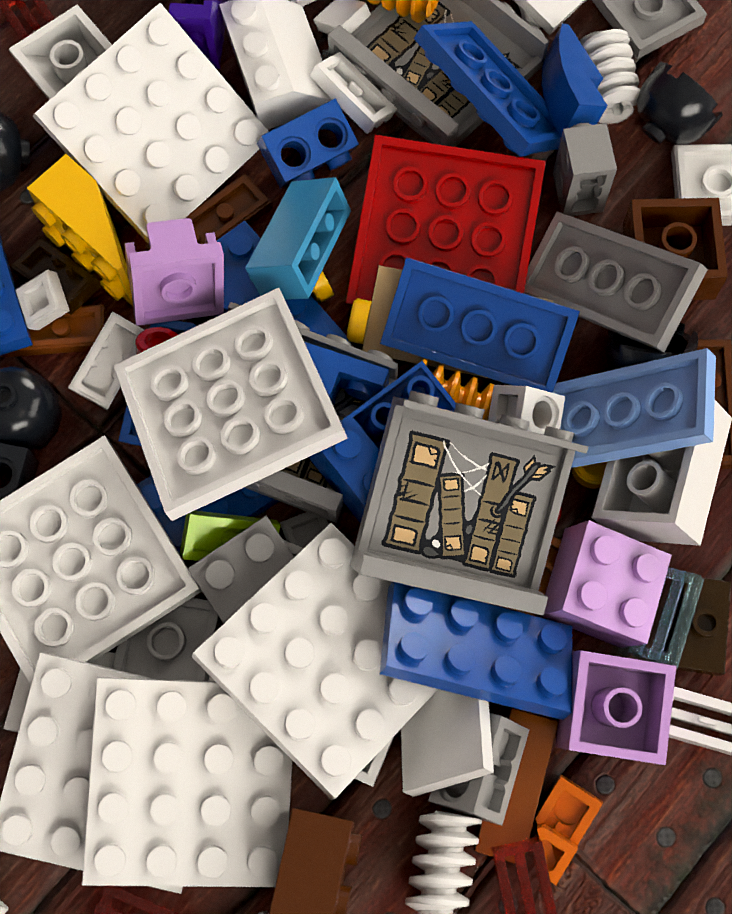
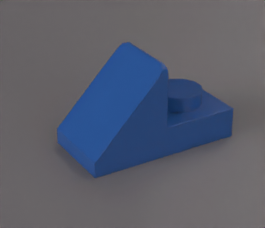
[305,342,389,406]

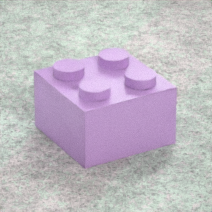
[540,520,672,648]
[555,651,676,765]

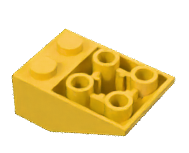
[27,154,133,306]

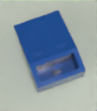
[308,361,456,524]

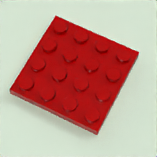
[346,135,546,307]

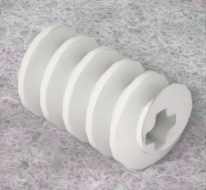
[580,29,640,124]
[405,811,482,914]

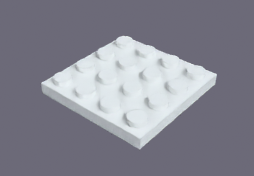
[33,3,269,243]
[113,288,348,521]
[0,435,202,686]
[192,523,438,800]
[0,652,183,894]
[82,677,292,887]

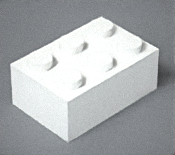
[592,400,732,546]

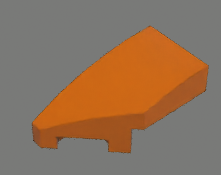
[535,774,603,885]

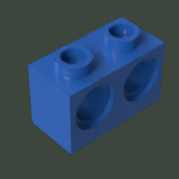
[257,98,359,189]

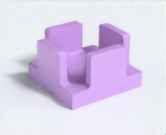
[125,218,224,326]

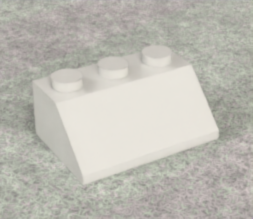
[219,0,332,130]
[9,5,112,100]

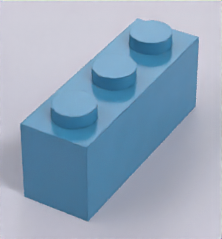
[245,177,351,300]

